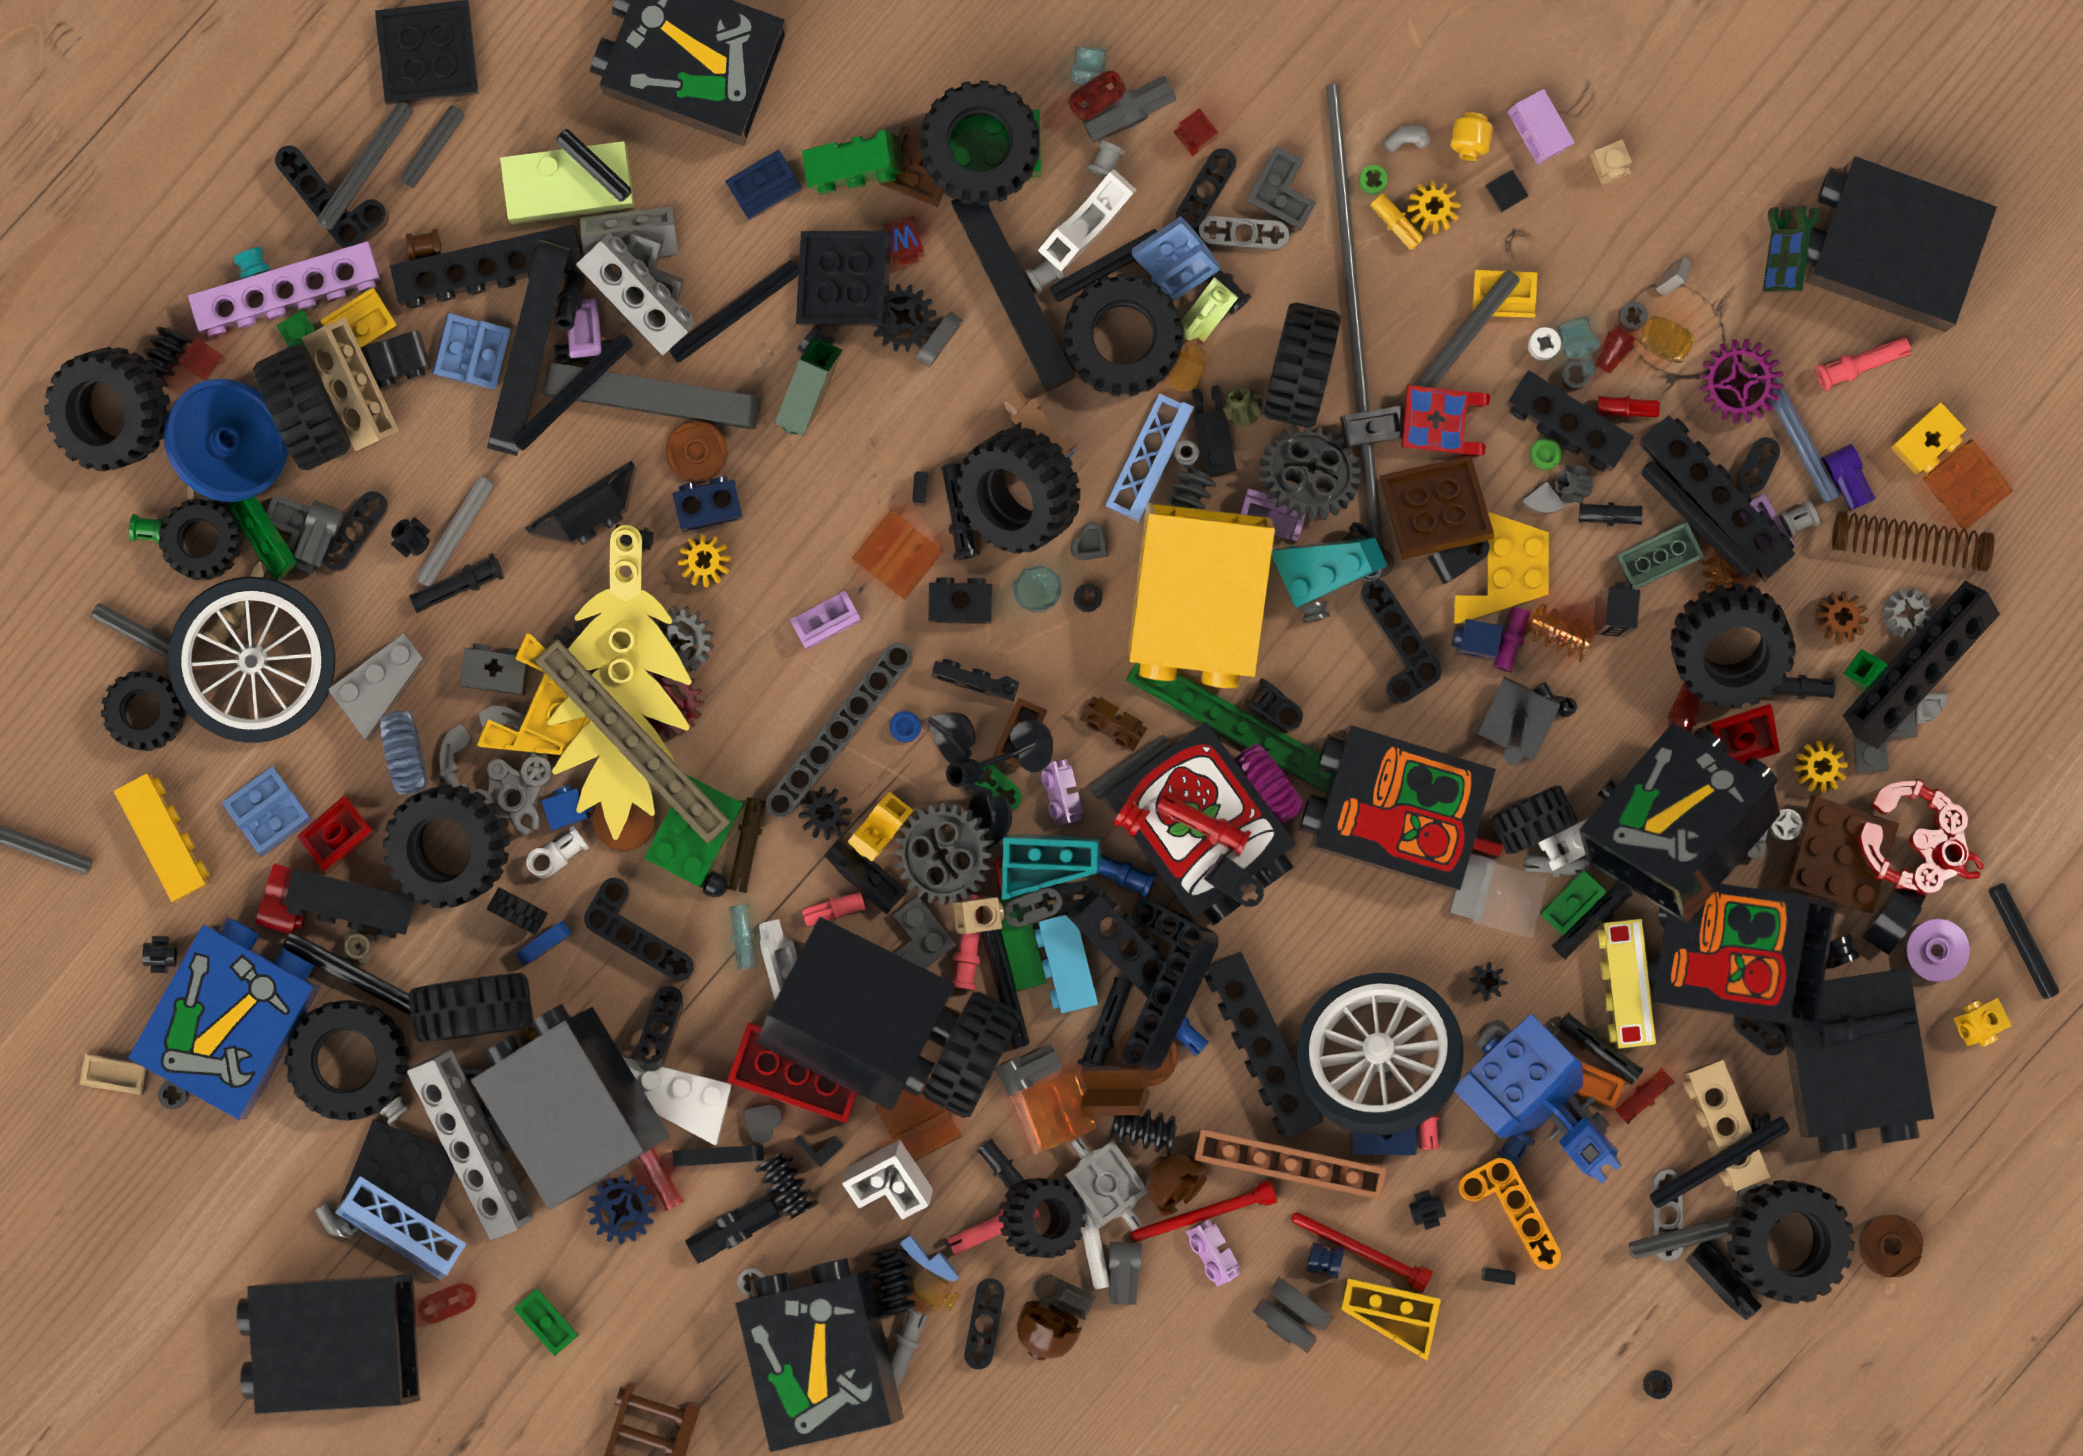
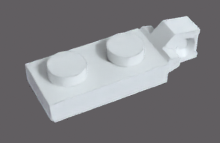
[759,919,797,999]

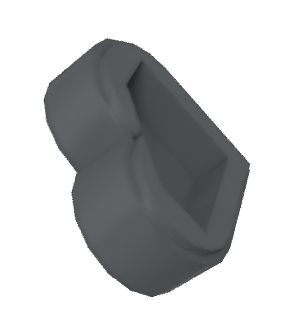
[1071,522,1108,560]
[744,1105,782,1143]

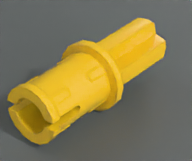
[1370,193,1423,250]

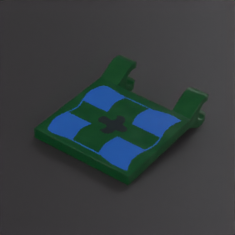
[1762,205,1820,292]

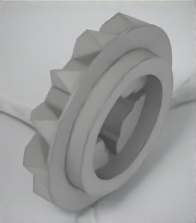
[1883,589,1933,639]

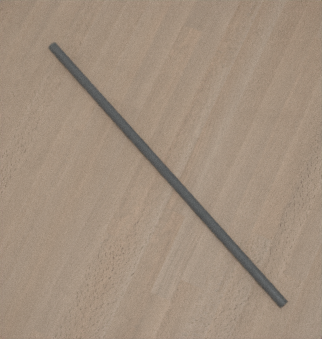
[1326,84,1383,546]

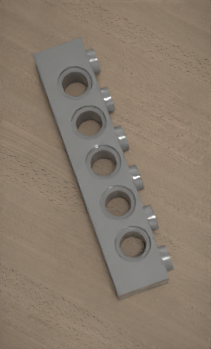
[407,1049,534,1240]

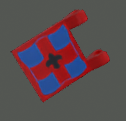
[1401,385,1490,457]

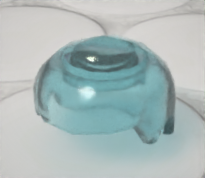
[1013,566,1063,613]

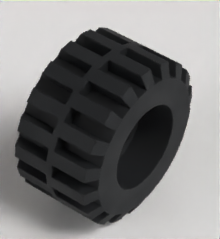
[159,499,242,580]
[101,670,185,751]
[1491,786,1578,854]
[999,1178,1086,1258]

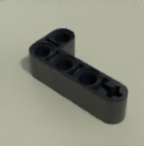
[275,145,389,249]
[1360,579,1441,704]
[584,878,695,981]

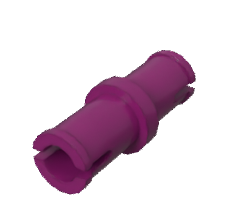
[1493,607,1531,672]

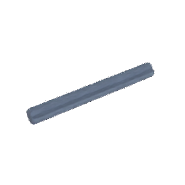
[1754,361,1839,503]

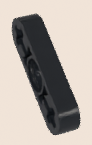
[1176,148,1236,231]
[323,491,389,572]
[636,986,684,1071]
[672,1145,764,1167]
[964,1278,1005,1369]

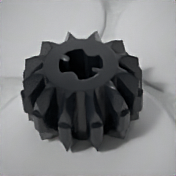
[798,787,852,840]

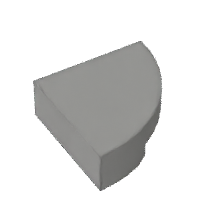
[1655,256,1691,296]
[1521,482,1566,513]
[1915,693,1948,724]

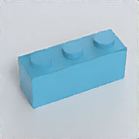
[1034,915,1098,1014]

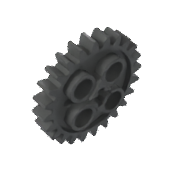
[1259,426,1361,521]
[894,802,996,905]

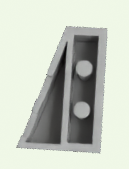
[328,633,426,742]

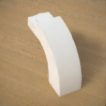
[1038,169,1137,271]

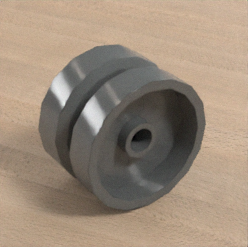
[1252,1276,1334,1353]

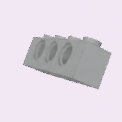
[576,232,696,356]

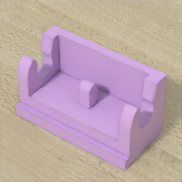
[1507,89,1575,166]
[1240,489,1306,542]
[790,591,861,651]

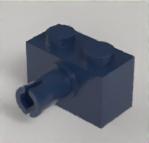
[1351,1127,1416,1155]

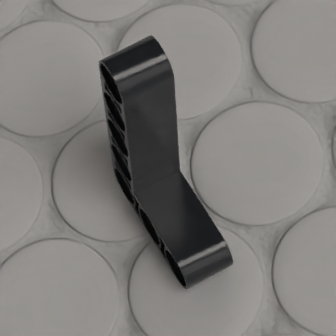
[1123,899,1219,1071]

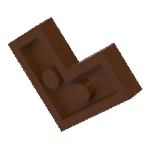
[879,126,944,207]

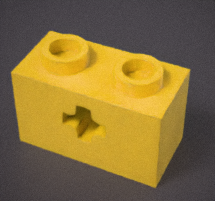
[1890,402,1966,475]

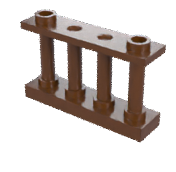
[604,1382,701,1456]

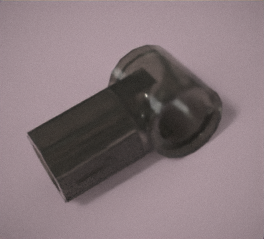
[1032,1273,1096,1320]

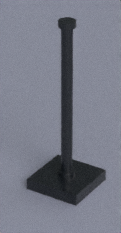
[1477,676,1561,765]

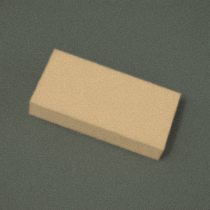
[79,1054,147,1095]

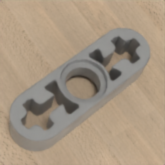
[1198,216,1289,251]
[1652,1169,1683,1261]

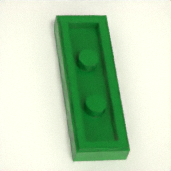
[227,496,297,581]
[998,894,1047,991]

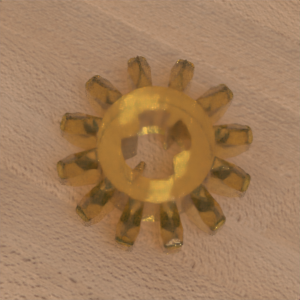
[1639,316,1694,363]

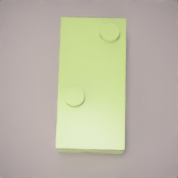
[500,141,635,225]

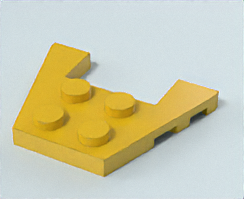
[1454,512,1549,624]
[476,633,590,755]

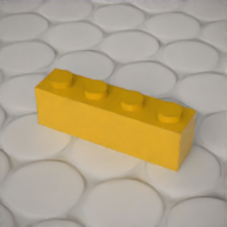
[114,773,210,903]

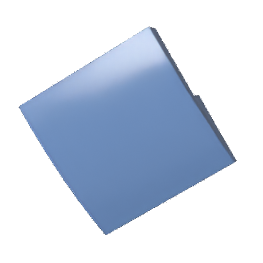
[1132,216,1221,301]
[431,313,511,390]
[222,766,312,857]
[900,1234,960,1282]

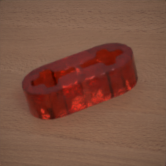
[1068,71,1126,120]
[418,1282,477,1324]

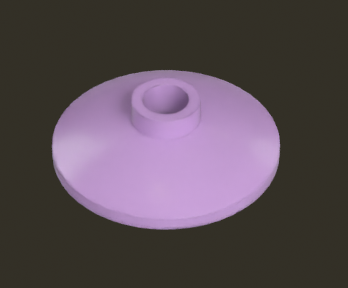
[1906,919,1970,982]

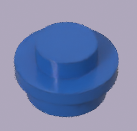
[890,711,921,743]

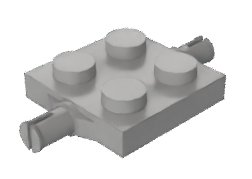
[1062,1136,1147,1231]

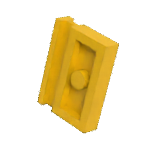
[1472,269,1538,318]
[320,288,398,348]

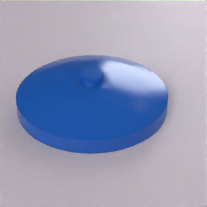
[164,379,288,502]

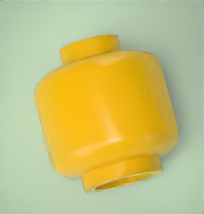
[1450,112,1494,161]

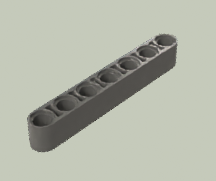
[543,363,761,429]
[766,642,913,819]

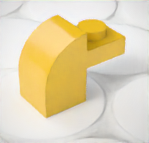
[848,792,914,861]

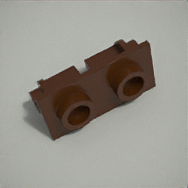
[1080,696,1147,752]

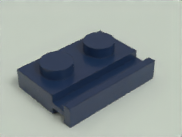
[725,149,802,221]

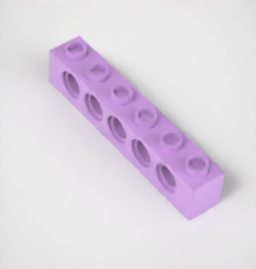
[188,241,382,338]

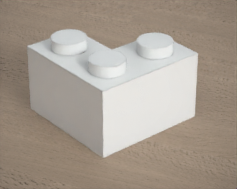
[842,1140,933,1220]

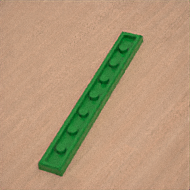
[1126,663,1332,793]

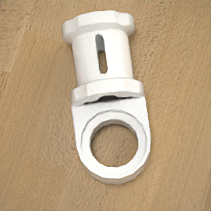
[526,826,590,878]

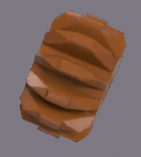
[1814,591,1869,644]

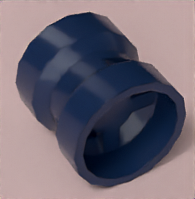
[1306,1242,1344,1279]

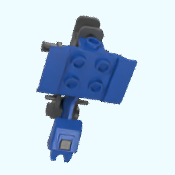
[1455,1013,1621,1183]

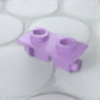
[1041,759,1083,827]
[1186,1219,1241,1287]

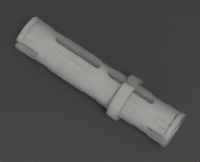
[890,1309,928,1390]

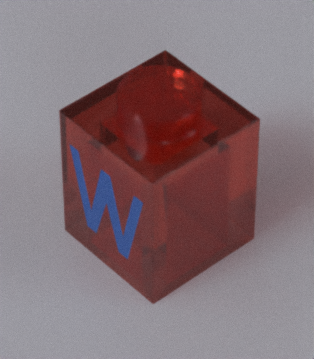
[884,216,924,267]

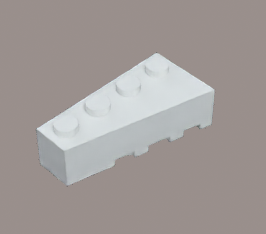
[623,1057,733,1146]

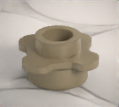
[341,929,376,964]

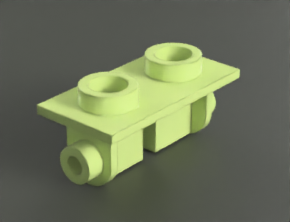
[1181,278,1238,342]

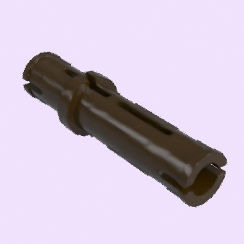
[727,797,766,893]

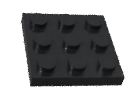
[375,0,479,105]
[796,230,892,326]
[339,1119,455,1241]

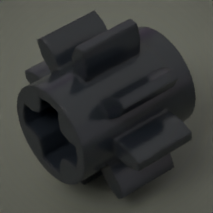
[391,517,430,558]
[142,936,177,973]
[1467,962,1508,1001]
[1409,1190,1446,1230]

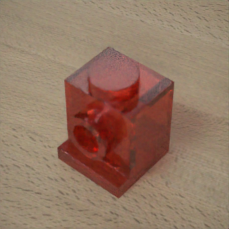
[1174,108,1218,157]

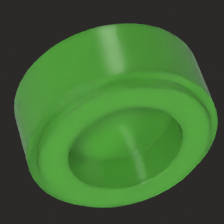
[1530,438,1562,470]

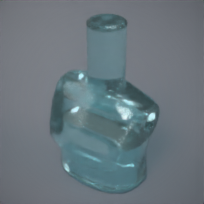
[1071,46,1107,106]
[1558,317,1600,377]

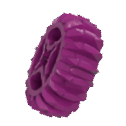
[1699,339,1784,423]
[1235,743,1303,824]

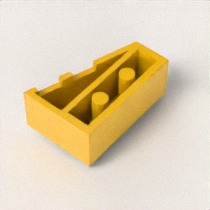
[1339,1277,1441,1361]

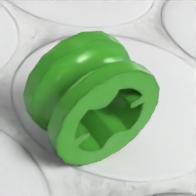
[1359,165,1388,195]

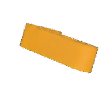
[1457,1157,1561,1270]

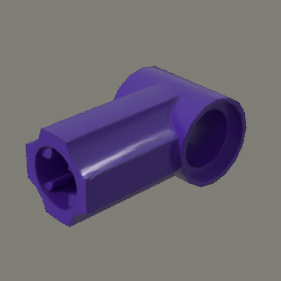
[1822,444,1875,511]

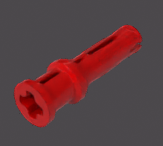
[1156,793,1252,857]

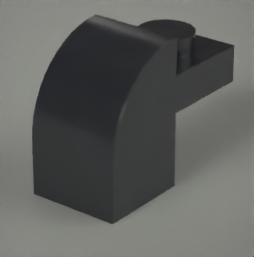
[1862,887,1927,955]

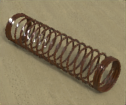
[1832,510,1995,572]

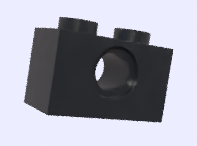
[928,577,992,624]

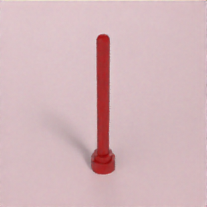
[1130,1179,1278,1242]
[1291,1212,1433,1294]

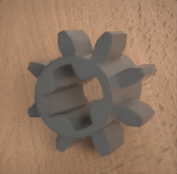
[1555,465,1593,503]

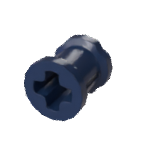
[1496,1133,1535,1168]

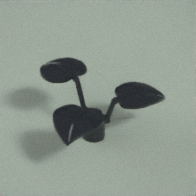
[927,712,1053,849]

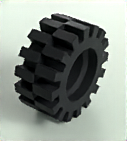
[487,887,548,935]

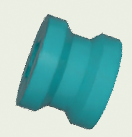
[233,247,271,279]

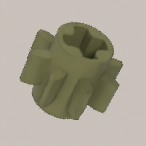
[1223,387,1263,426]

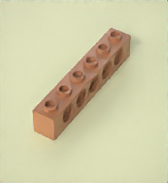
[1194,1129,1387,1200]

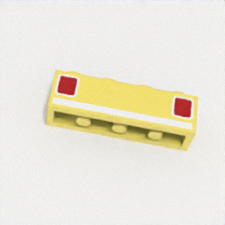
[1597,919,1656,1048]

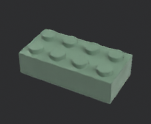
[1615,522,1704,590]

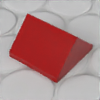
[1705,704,1780,764]
[297,795,377,873]

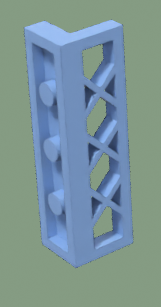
[1105,393,1194,522]
[335,1176,466,1281]

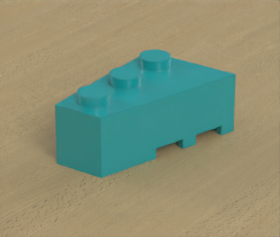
[1271,538,1388,608]
[1002,834,1102,900]

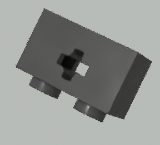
[459,643,529,696]

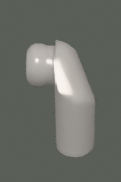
[1382,125,1430,154]
[315,1203,359,1238]

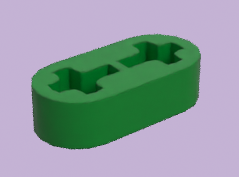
[974,765,1022,811]

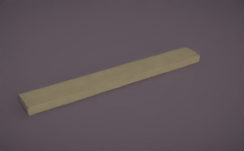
[535,639,731,844]

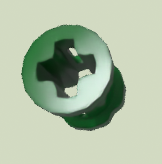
[129,514,165,544]

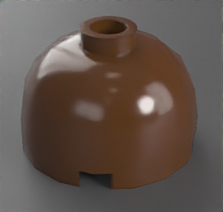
[1145,1153,1208,1216]
[1017,1301,1082,1360]

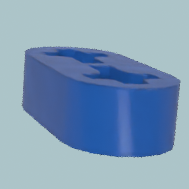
[515,920,572,967]

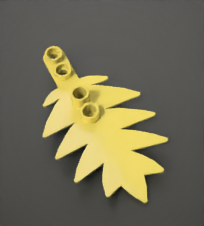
[548,525,691,840]

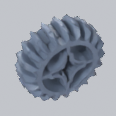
[380,710,427,795]

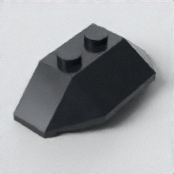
[525,461,637,546]

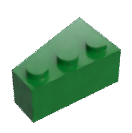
[802,129,905,195]

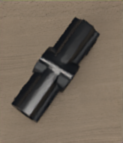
[685,1194,781,1264]

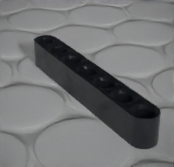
[951,198,1075,392]
[487,239,570,456]

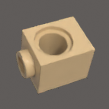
[952,897,1004,934]

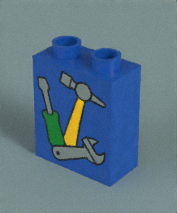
[128,917,321,1120]

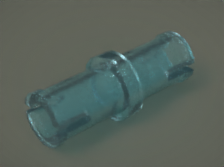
[728,904,757,970]

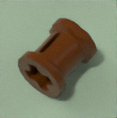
[406,229,442,260]

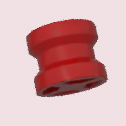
[1112,797,1150,837]

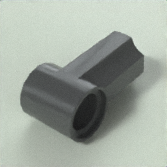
[294,500,344,567]
[995,1044,1062,1097]
[1109,1241,1142,1305]

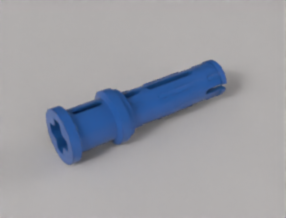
[1097,854,1157,899]

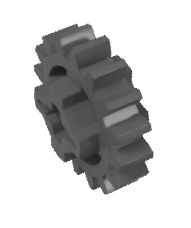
[652,605,714,673]

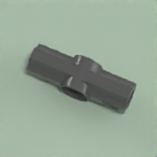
[1081,75,1177,143]

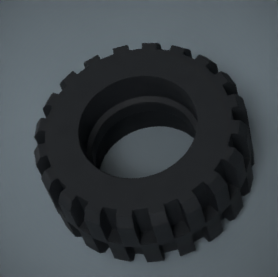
[920,80,1040,205]
[1064,274,1183,397]
[1263,302,1341,428]
[253,345,350,471]
[44,347,170,471]
[957,427,1080,554]
[1670,583,1796,709]
[382,784,510,908]
[408,973,534,1043]
[922,992,1021,1118]
[285,1000,409,1120]
[1727,1180,1855,1304]

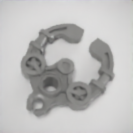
[437,706,554,835]

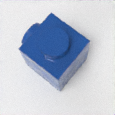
[541,785,592,831]

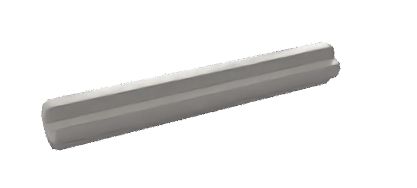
[416,476,494,587]

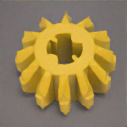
[1407,181,1460,235]
[678,534,731,588]
[1793,740,1848,794]

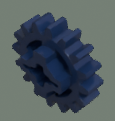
[587,1175,656,1244]

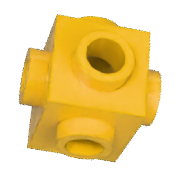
[1953,998,2012,1047]

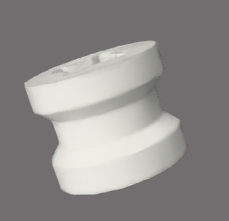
[1528,327,1561,361]
[1769,809,1803,841]

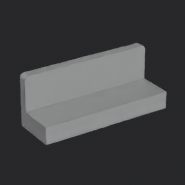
[580,206,679,257]

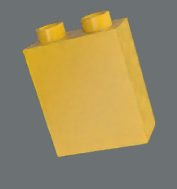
[1128,503,1275,688]

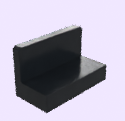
[794,1134,845,1167]

